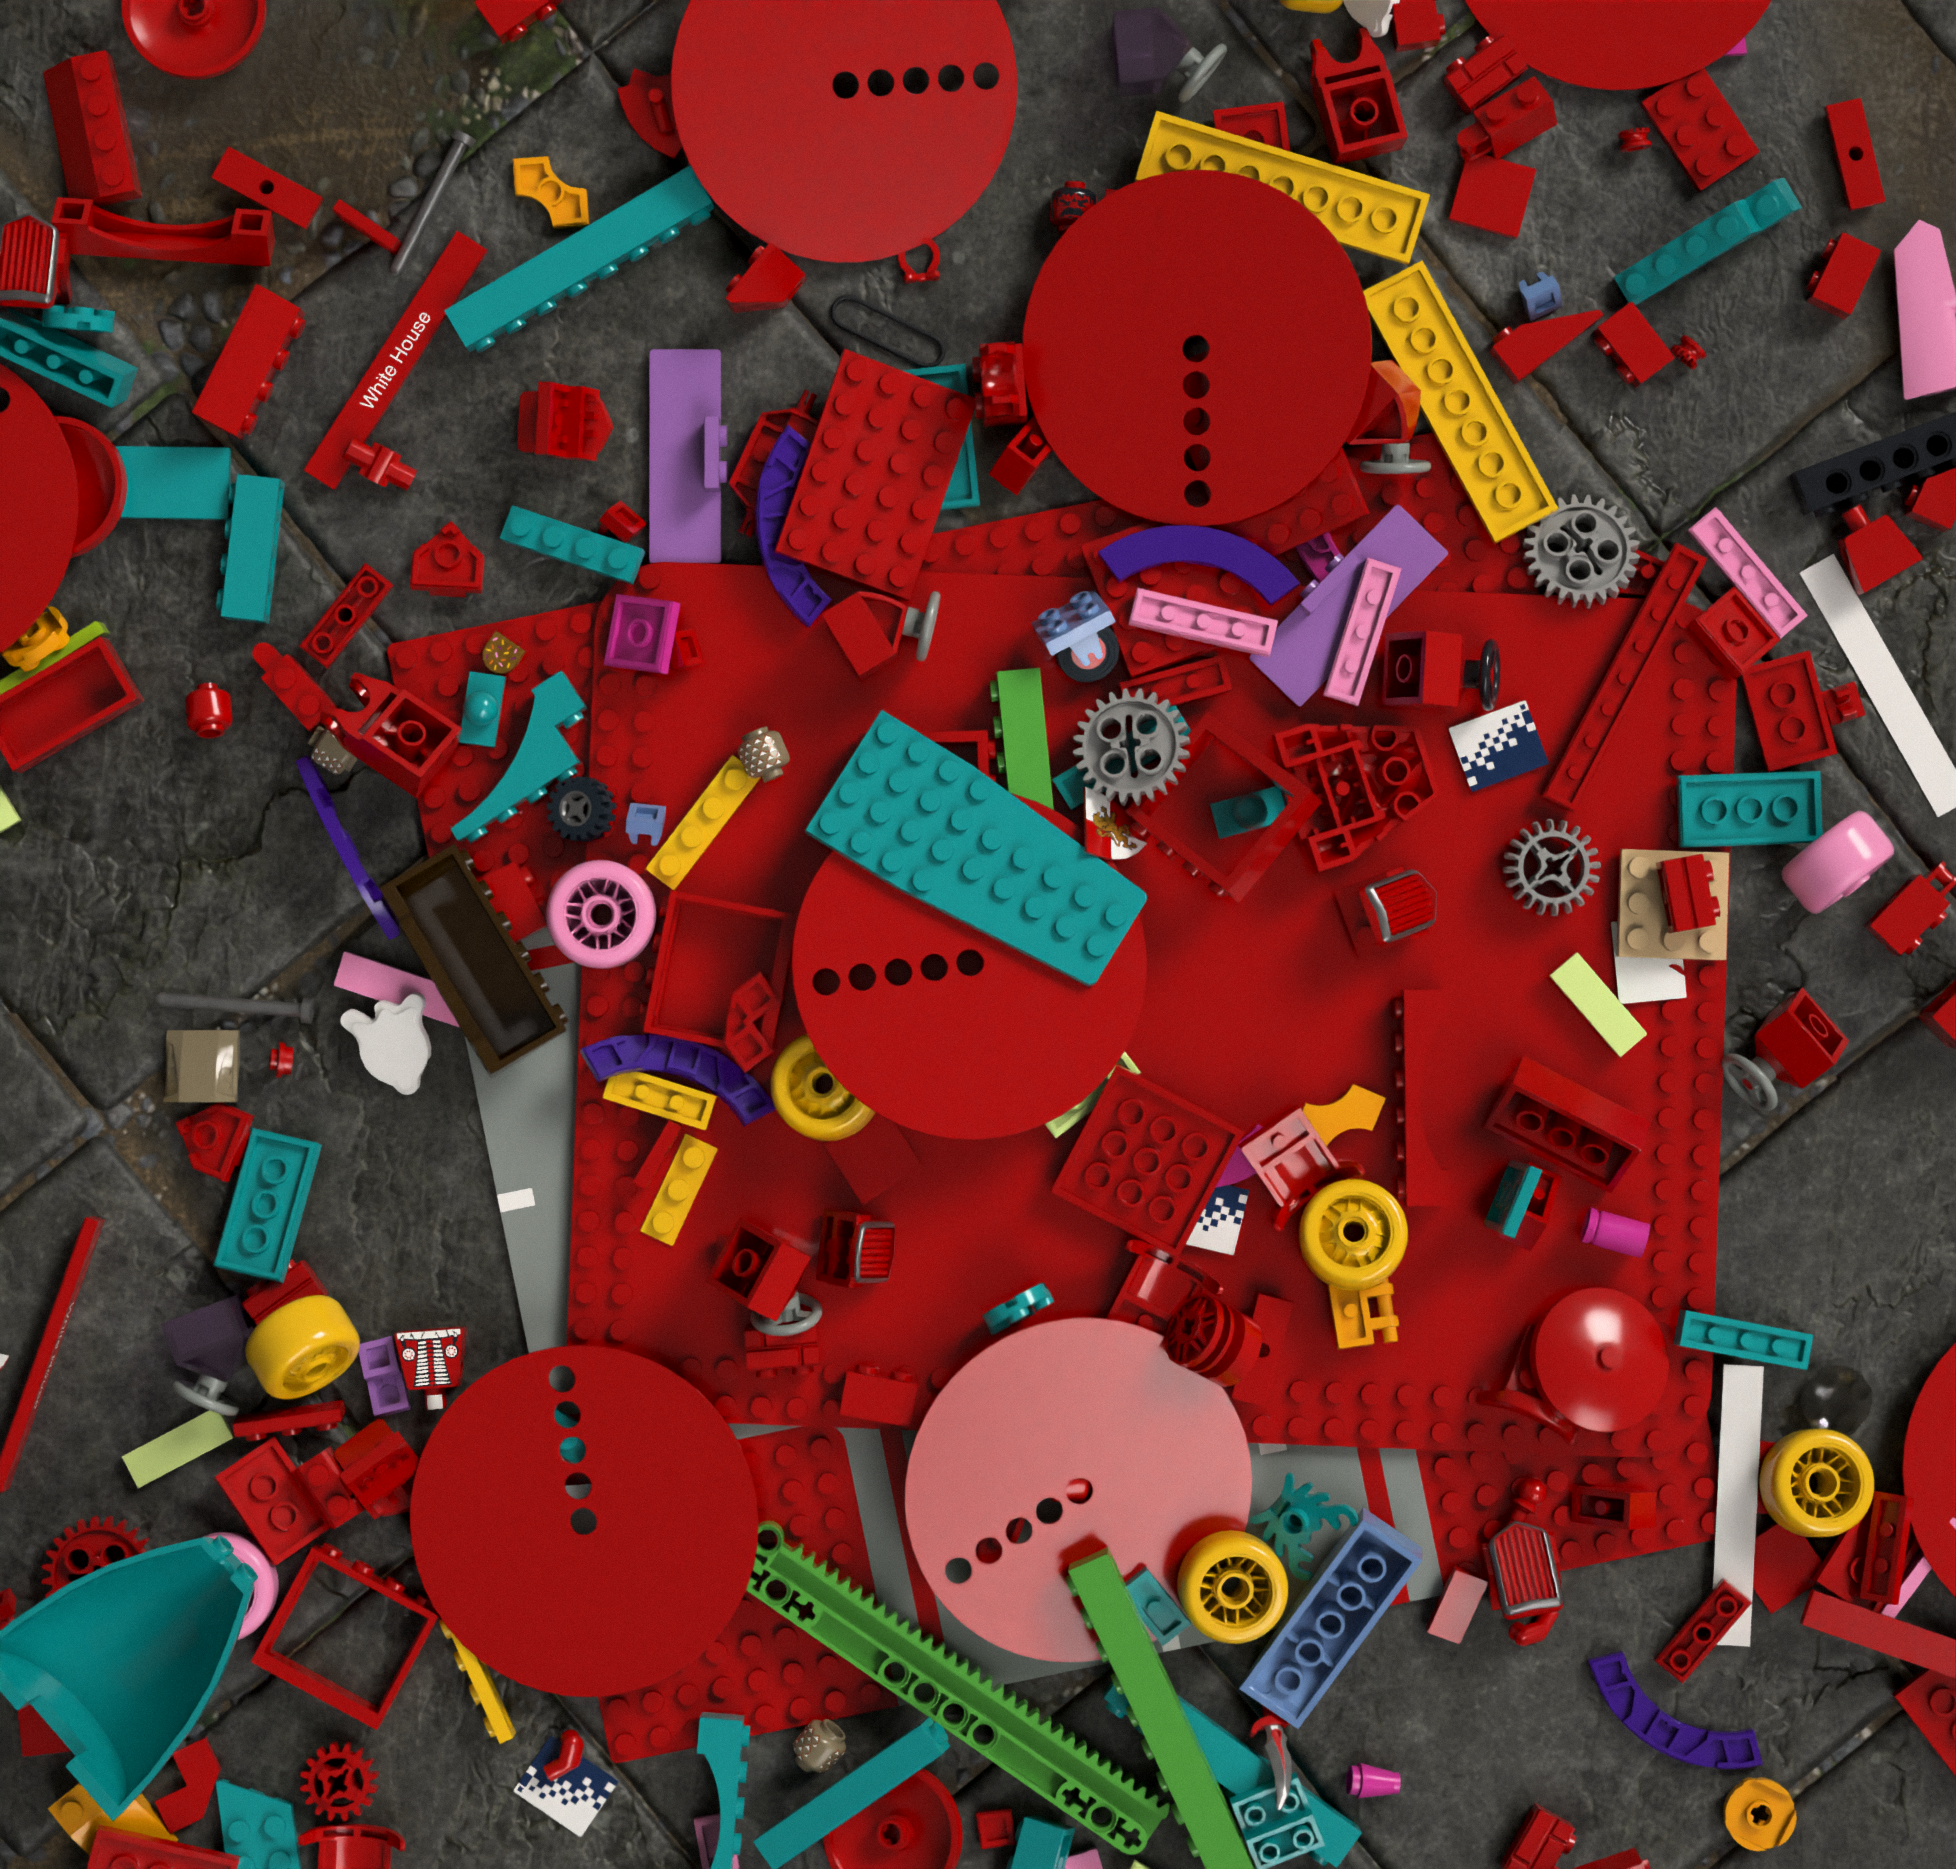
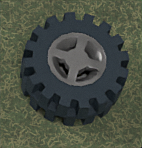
[547,777,617,842]

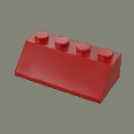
[43,50,143,207]
[192,284,306,440]
[1484,1056,1651,1193]

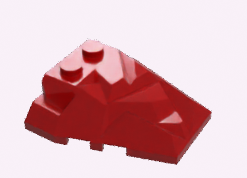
[1272,724,1441,872]

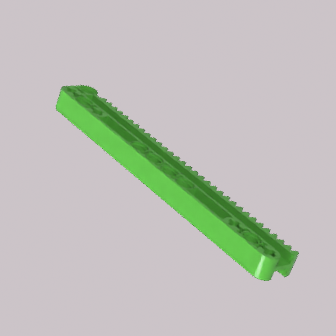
[747,1521,1170,1855]

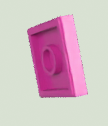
[604,594,680,674]

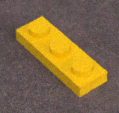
[602,1071,717,1130]
[640,1134,718,1246]

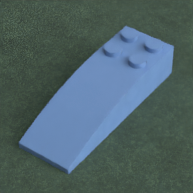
[1239,1508,1423,1729]

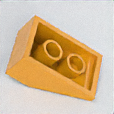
[48,1783,179,1855]

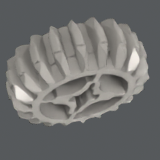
[1503,819,1601,916]

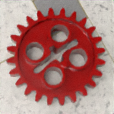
[41,1515,150,1598]

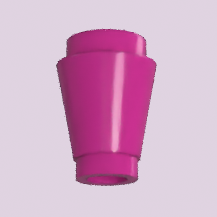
[1345,1762,1401,1799]

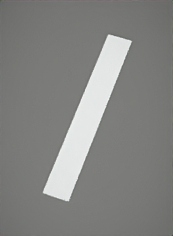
[1800,554,1956,817]
[1713,1364,1764,1647]

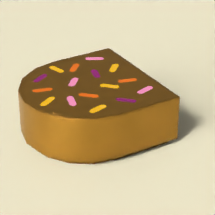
[483,631,526,674]

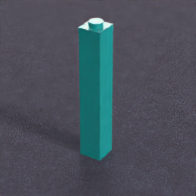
[753,1716,950,1869]

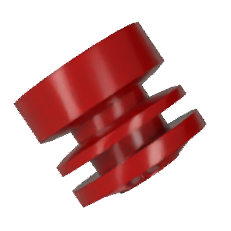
[1165,1294,1262,1387]

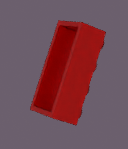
[0,636,145,773]

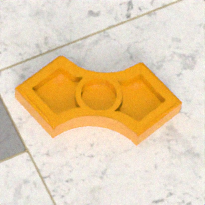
[513,156,590,229]
[1302,1084,1386,1146]

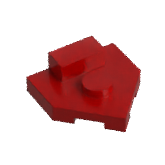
[410,521,485,598]
[175,1102,255,1182]

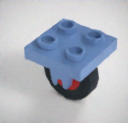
[1031,590,1119,682]

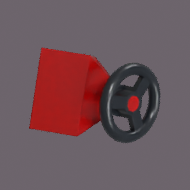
[1381,631,1500,711]

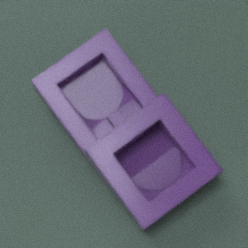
[359,1336,411,1418]

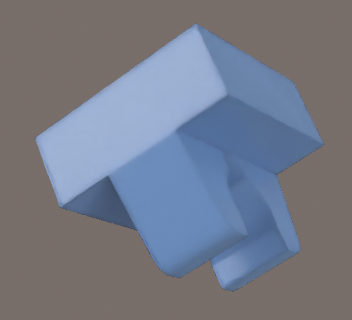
[1519,272,1563,321]
[626,803,666,846]

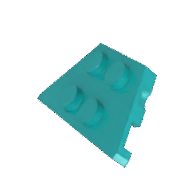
[216,1779,302,1869]

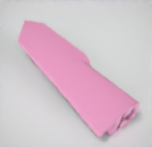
[1893,220,1956,400]

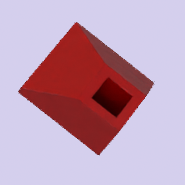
[725,242,807,313]

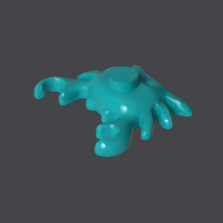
[1250,1473,1359,1581]

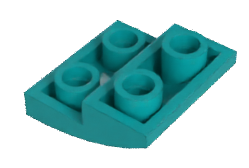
[1229,1772,1325,1869]

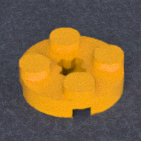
[1,607,70,672]
[1723,1777,1797,1851]

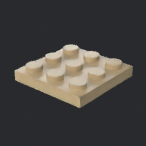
[1617,849,1729,961]

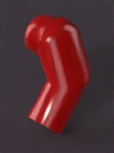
[543,1729,584,1782]

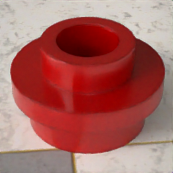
[269,1042,294,1078]

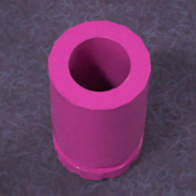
[1580,1207,1650,1258]

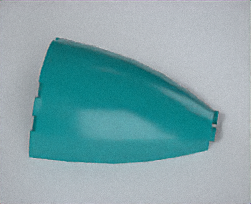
[0,1535,258,1821]

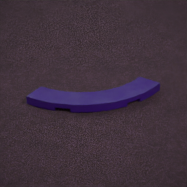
[755,425,832,628]
[1098,525,1300,606]
[296,755,401,940]
[580,1033,776,1127]
[1587,1651,1763,1769]

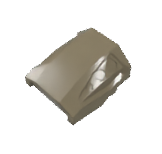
[163,1030,240,1102]

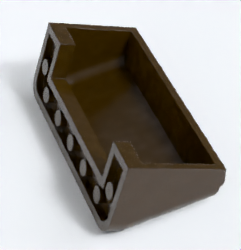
[379,844,569,1078]

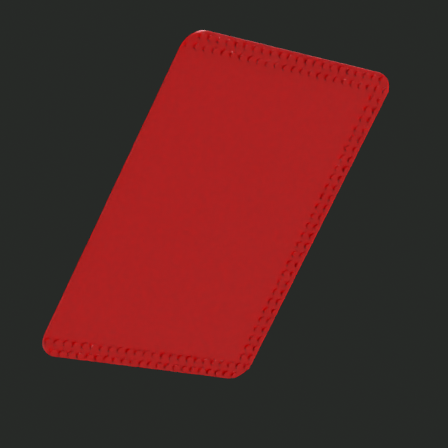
[567,562,1737,1458]

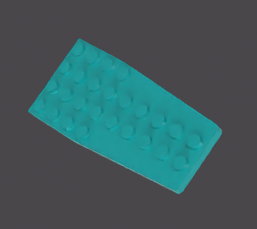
[805,710,1147,986]

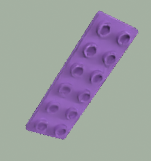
[649,349,728,564]
[1249,505,1448,706]

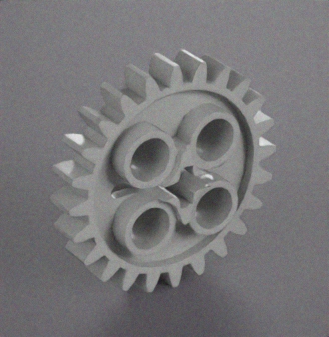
[1522,494,1640,609]
[1073,688,1191,806]

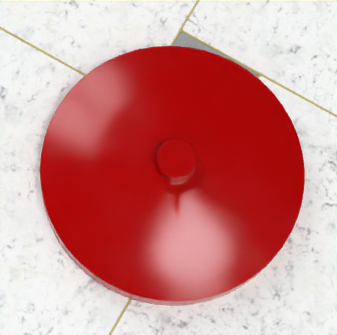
[121,0,267,80]
[54,416,127,558]
[1530,1288,1669,1433]
[823,1768,963,1869]

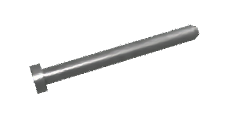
[390,129,476,277]
[155,992,314,1024]

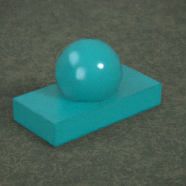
[459,671,506,748]
[1210,786,1285,839]

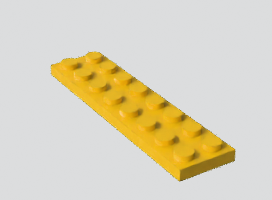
[1135,111,1430,265]
[1363,260,1559,544]

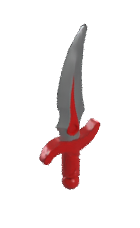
[1249,1704,1292,1810]

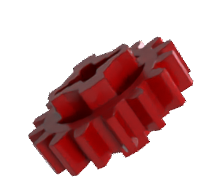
[300,1741,379,1821]

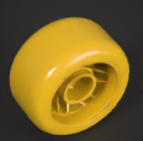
[770,1034,875,1141]
[1299,1179,1408,1290]
[245,1295,360,1399]
[1759,1429,1874,1537]
[1177,1530,1288,1644]

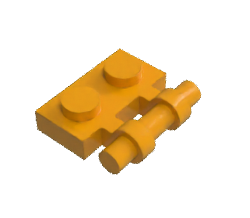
[1327,1278,1399,1350]

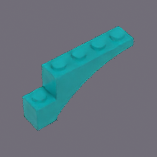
[1614,178,1802,306]
[451,670,588,844]

